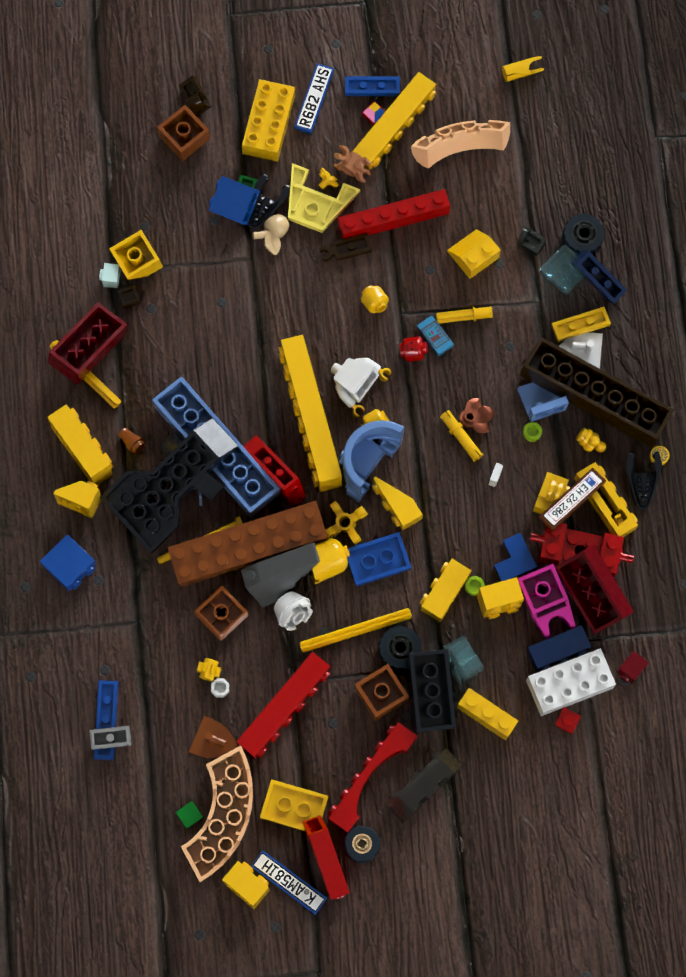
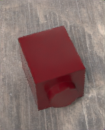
[617,651,649,684]

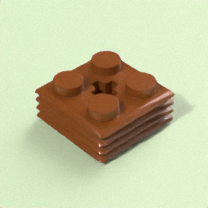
[194,586,248,641]

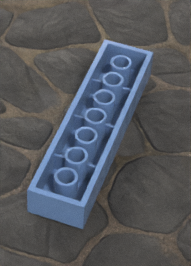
[152,376,280,518]

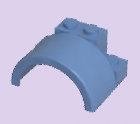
[338,420,404,503]

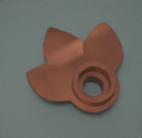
[459,398,495,434]

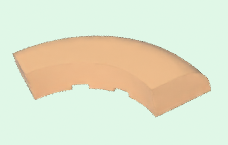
[181,746,253,882]

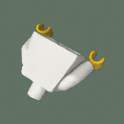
[331,358,391,418]

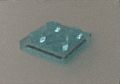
[539,244,584,295]

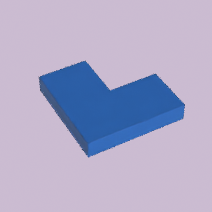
[494,533,537,581]

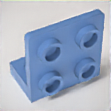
[517,382,569,422]

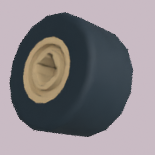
[344,826,380,864]

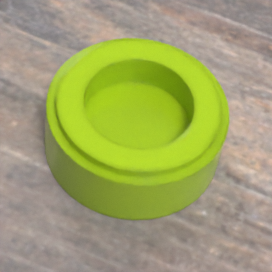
[523,422,542,442]
[465,576,485,596]

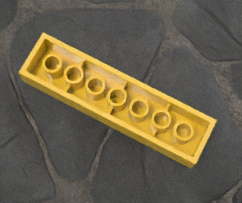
[278,335,342,492]

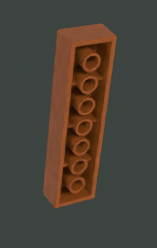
[167,501,328,587]

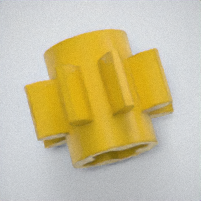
[197,658,221,682]

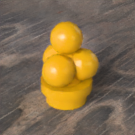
[576,427,606,453]

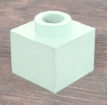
[99,263,121,289]

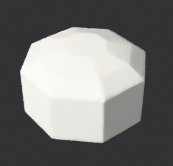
[211,678,229,698]

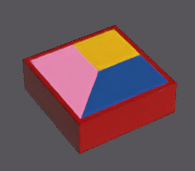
[362,101,386,126]

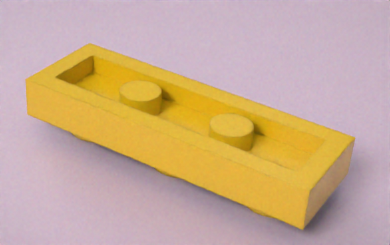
[551,307,611,342]

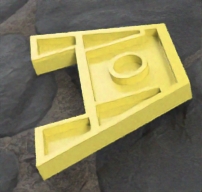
[288,163,360,233]

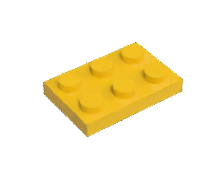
[260,779,329,831]

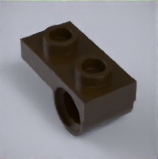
[179,75,211,117]

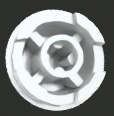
[274,591,313,631]

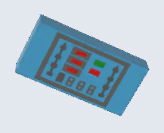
[416,315,454,356]

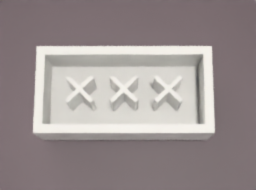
[526,648,616,716]

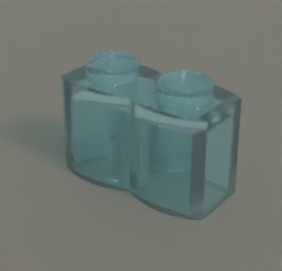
[444,635,484,682]

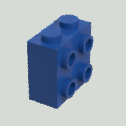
[209,176,260,226]
[40,534,96,592]

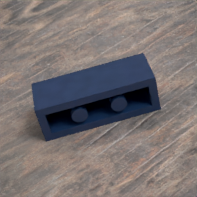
[570,250,627,304]
[526,625,591,672]

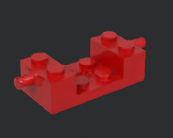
[530,523,634,577]

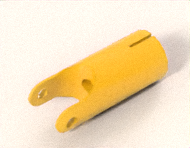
[502,56,544,82]

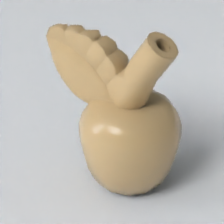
[252,214,290,255]

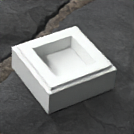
[488,463,503,487]

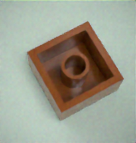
[157,105,210,162]
[354,664,409,721]

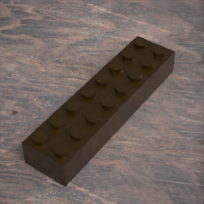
[520,337,674,448]

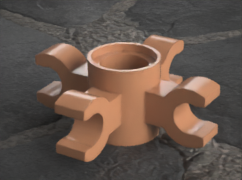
[334,145,371,183]

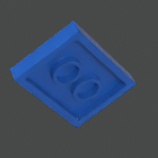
[347,532,411,587]

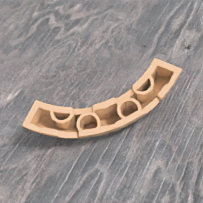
[411,120,510,168]

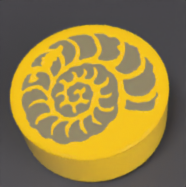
[649,446,669,465]

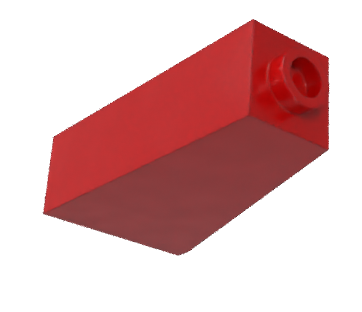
[302,815,350,900]

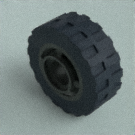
[562,213,605,256]
[378,626,422,670]

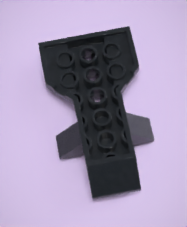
[100,418,239,553]

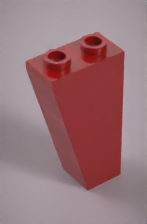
[243,435,306,508]

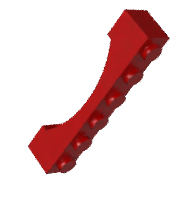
[328,722,417,834]

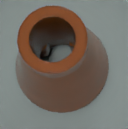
[118,428,146,455]

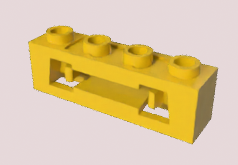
[574,462,638,537]

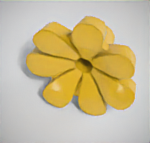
[318,168,339,189]

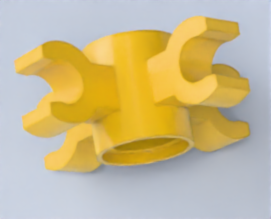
[326,501,368,545]

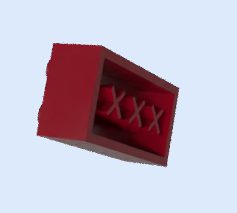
[48,302,127,385]
[555,544,634,635]

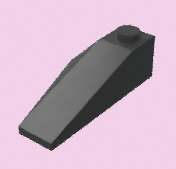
[241,543,320,607]

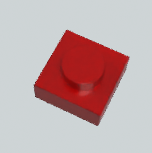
[554,707,581,734]

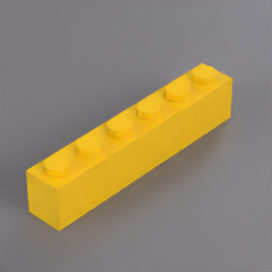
[352,72,437,171]

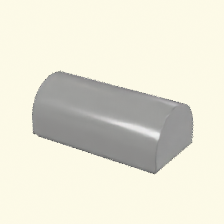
[89,726,132,750]

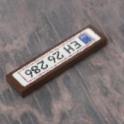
[538,468,606,532]

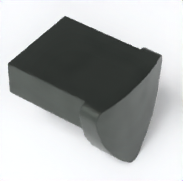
[517,227,547,256]

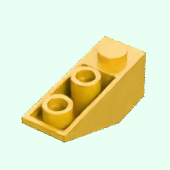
[372,477,423,531]

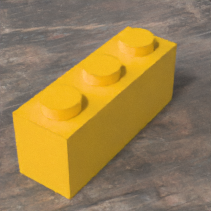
[420,559,472,622]
[457,688,518,741]

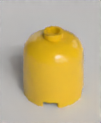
[310,538,350,584]

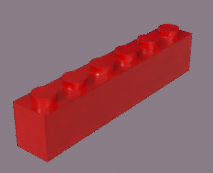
[338,189,450,239]
[236,652,331,760]

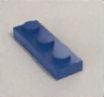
[345,76,400,96]

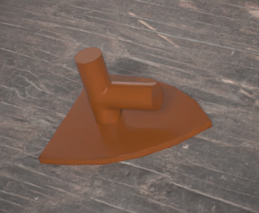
[189,716,237,758]

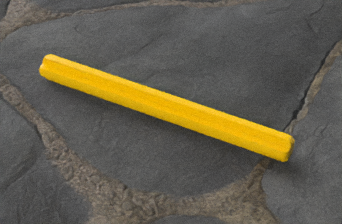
[300,608,412,652]

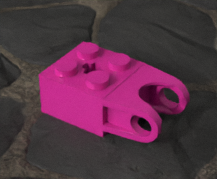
[517,564,576,640]

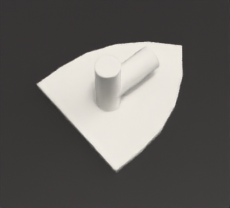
[559,333,603,369]

